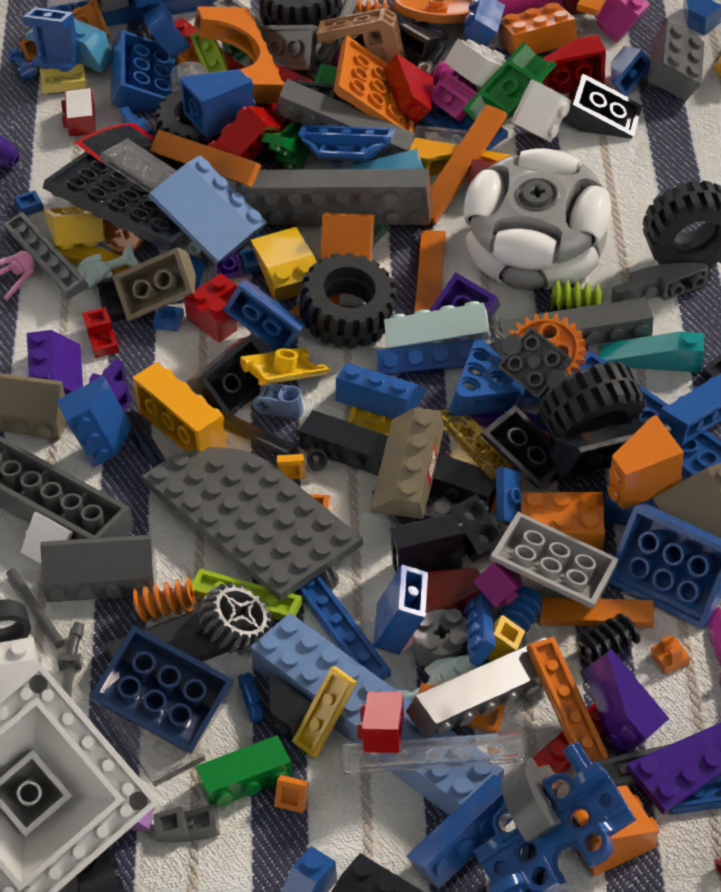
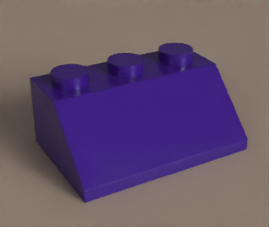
[27,330,83,395]

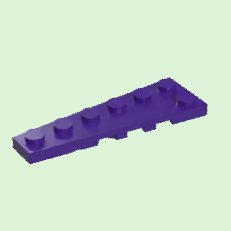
[625,722,721,815]

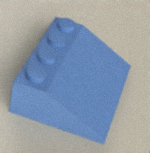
[148,156,267,264]

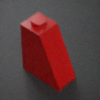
[383,53,433,123]

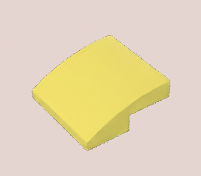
[40,63,87,94]

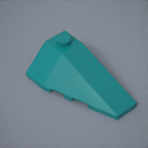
[600,332,705,373]

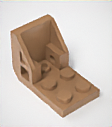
[317,8,406,63]

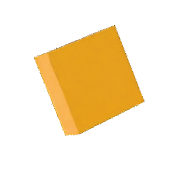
[277,454,305,479]

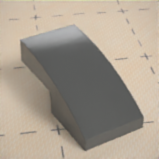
[153,804,220,843]

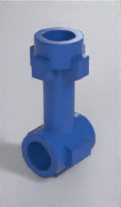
[8,48,39,81]

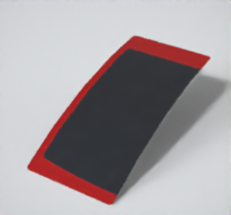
[74,123,155,163]

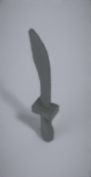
[57,622,84,698]

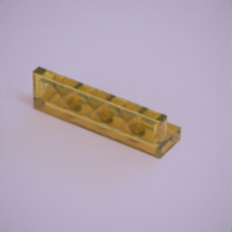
[439,408,518,480]

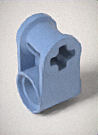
[252,383,304,420]

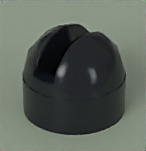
[306,449,328,471]

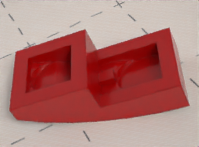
[82,307,119,358]

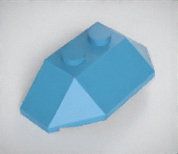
[25,18,112,73]

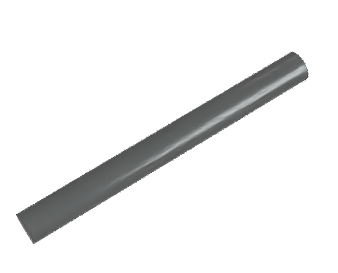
[6,568,65,649]

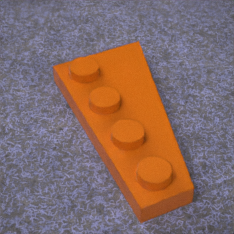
[20,0,110,62]

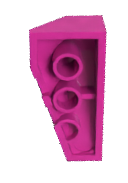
[594,0,650,43]

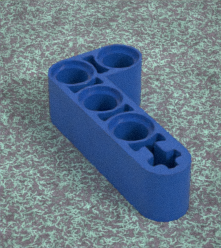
[142,2,190,60]

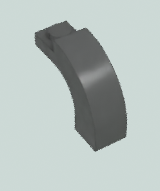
[502,757,562,843]

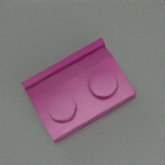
[432,72,477,122]

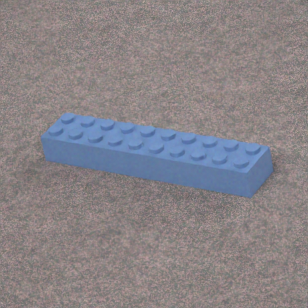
[250,613,504,815]

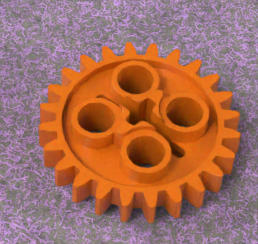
[503,312,587,375]

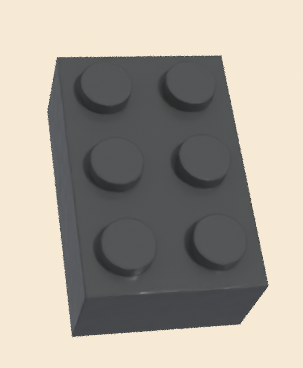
[648,21,704,101]

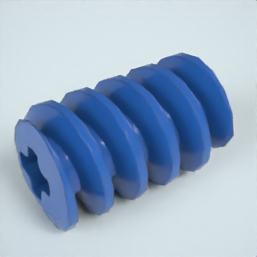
[493,586,542,644]

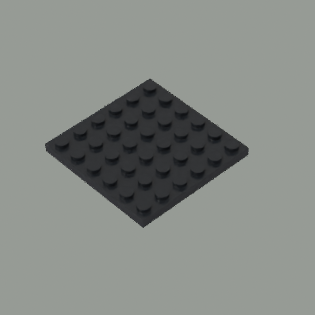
[42,147,187,251]

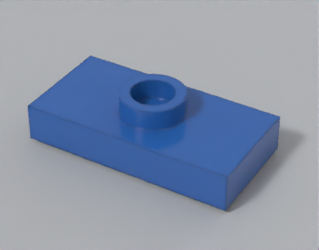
[496,467,522,525]

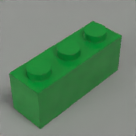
[195,735,293,808]

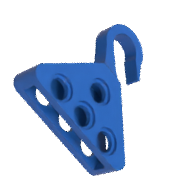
[449,340,546,424]

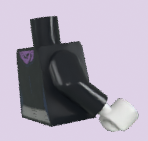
[398,22,448,75]

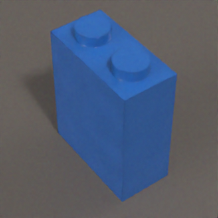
[373,565,428,655]

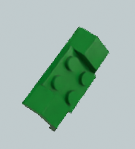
[463,42,556,129]

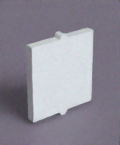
[21,512,73,564]

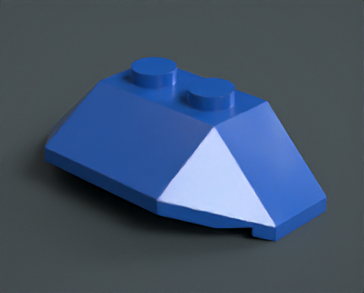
[298,125,395,164]

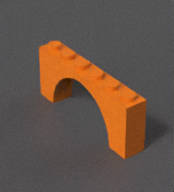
[194,7,285,103]

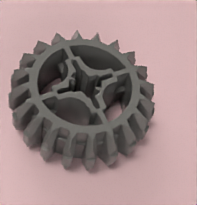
[197,582,273,656]

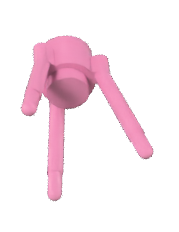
[0,251,35,300]

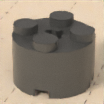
[413,609,469,668]

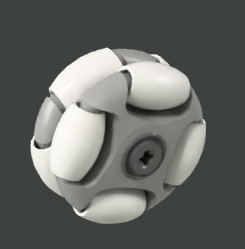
[463,148,612,290]

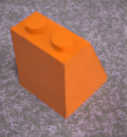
[321,213,375,261]
[608,415,684,510]
[573,785,659,877]

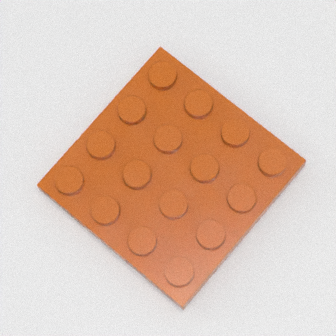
[333,35,414,132]

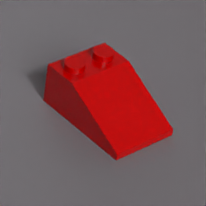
[542,34,606,95]

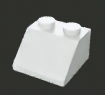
[511,79,571,143]

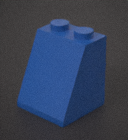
[179,69,256,138]

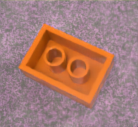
[498,3,577,55]
[521,492,605,552]

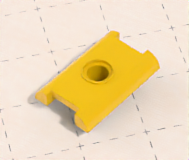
[240,347,330,385]

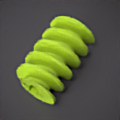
[550,280,603,311]

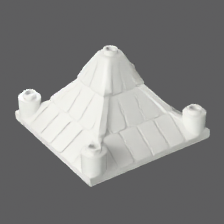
[0,662,160,892]

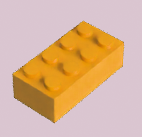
[132,362,226,452]

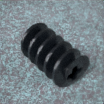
[575,613,641,666]

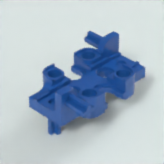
[473,741,637,892]

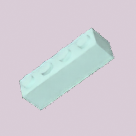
[384,301,490,349]

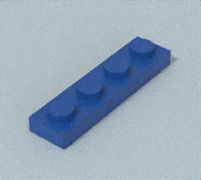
[376,339,477,376]
[464,592,496,667]

